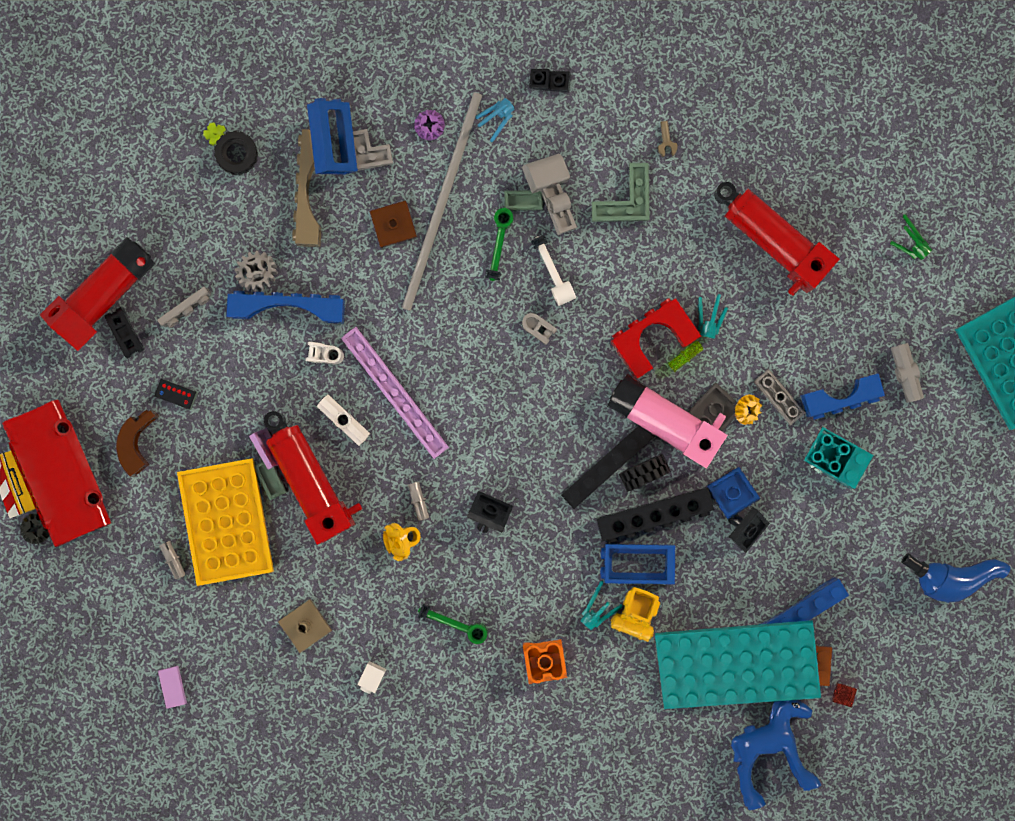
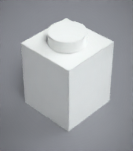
[358,661,387,694]

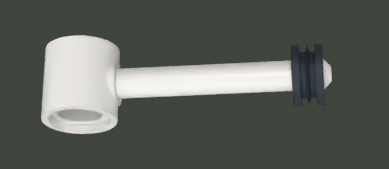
[531,235,576,306]

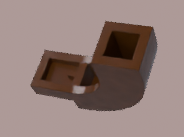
[116,410,160,477]

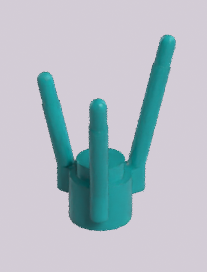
[698,294,728,339]
[580,581,623,630]

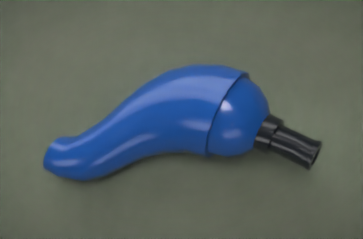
[901,553,1011,603]

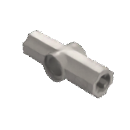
[891,343,924,403]

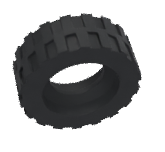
[214,131,258,175]

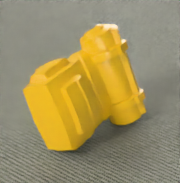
[611,587,660,642]

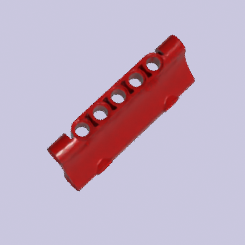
[2,400,111,547]

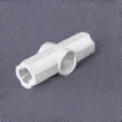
[317,395,370,446]

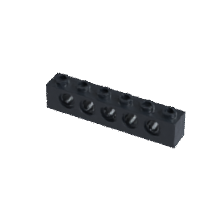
[595,487,714,543]

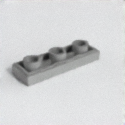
[157,287,212,328]
[753,369,805,425]

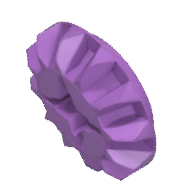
[414,109,445,140]

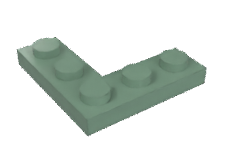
[592,163,650,222]

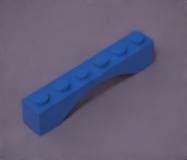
[226,291,345,324]
[758,577,849,625]

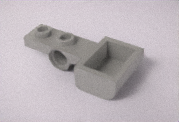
[522,154,577,235]

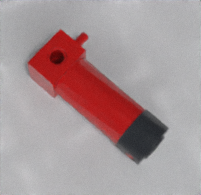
[40,237,155,351]

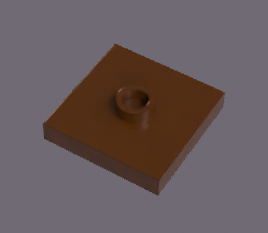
[370,200,417,248]

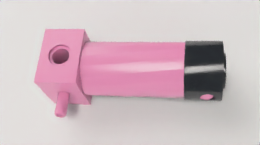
[607,374,728,469]

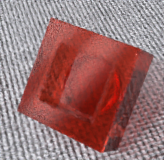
[831,682,857,708]

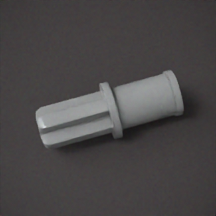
[408,482,429,521]
[159,541,185,579]

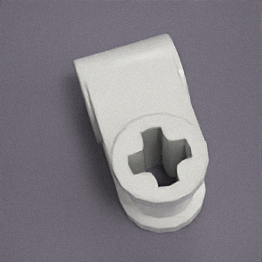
[305,342,344,365]

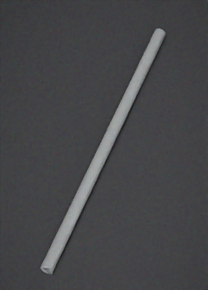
[402,92,482,311]

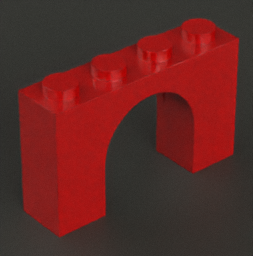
[611,298,701,380]

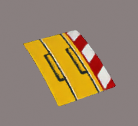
[0,451,35,518]

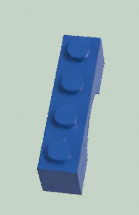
[801,374,885,420]

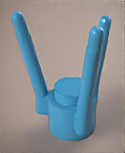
[475,98,515,142]

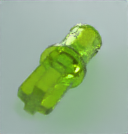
[667,341,703,373]

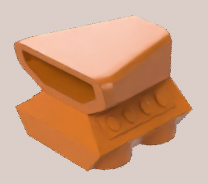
[523,639,567,684]

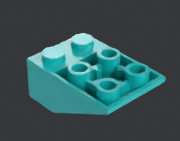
[803,427,874,489]

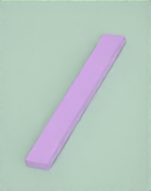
[341,327,449,459]

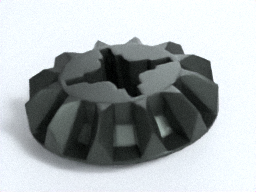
[19,513,50,544]

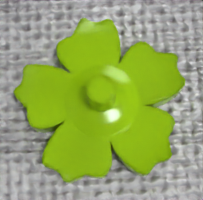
[203,122,226,146]

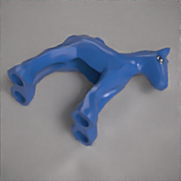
[731,700,821,810]

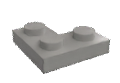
[353,129,393,171]

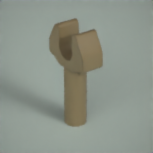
[658,121,677,157]

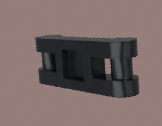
[104,306,145,359]

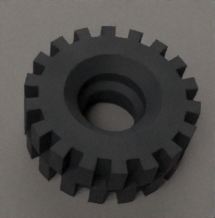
[619,454,671,492]

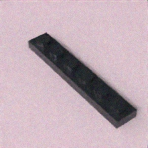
[561,425,655,509]

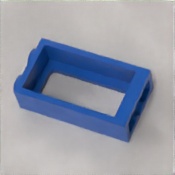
[307,98,358,175]
[600,543,675,584]

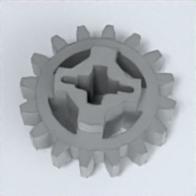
[235,251,278,292]

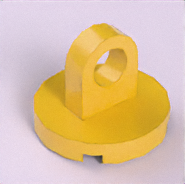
[383,523,421,561]

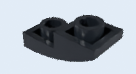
[529,69,571,92]

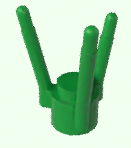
[890,214,932,260]

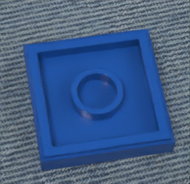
[706,467,760,520]

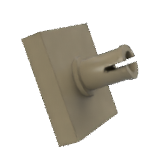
[278,599,332,653]

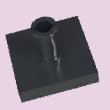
[467,491,513,533]
[728,507,770,553]

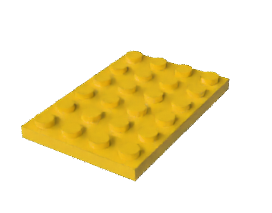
[177,458,274,586]

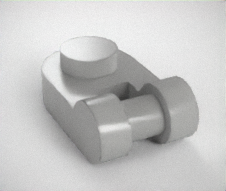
[522,313,557,345]

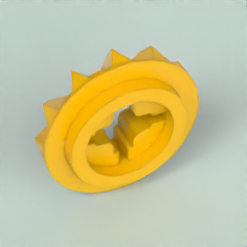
[735,394,762,425]

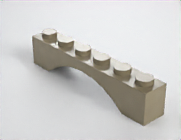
[292,129,322,247]

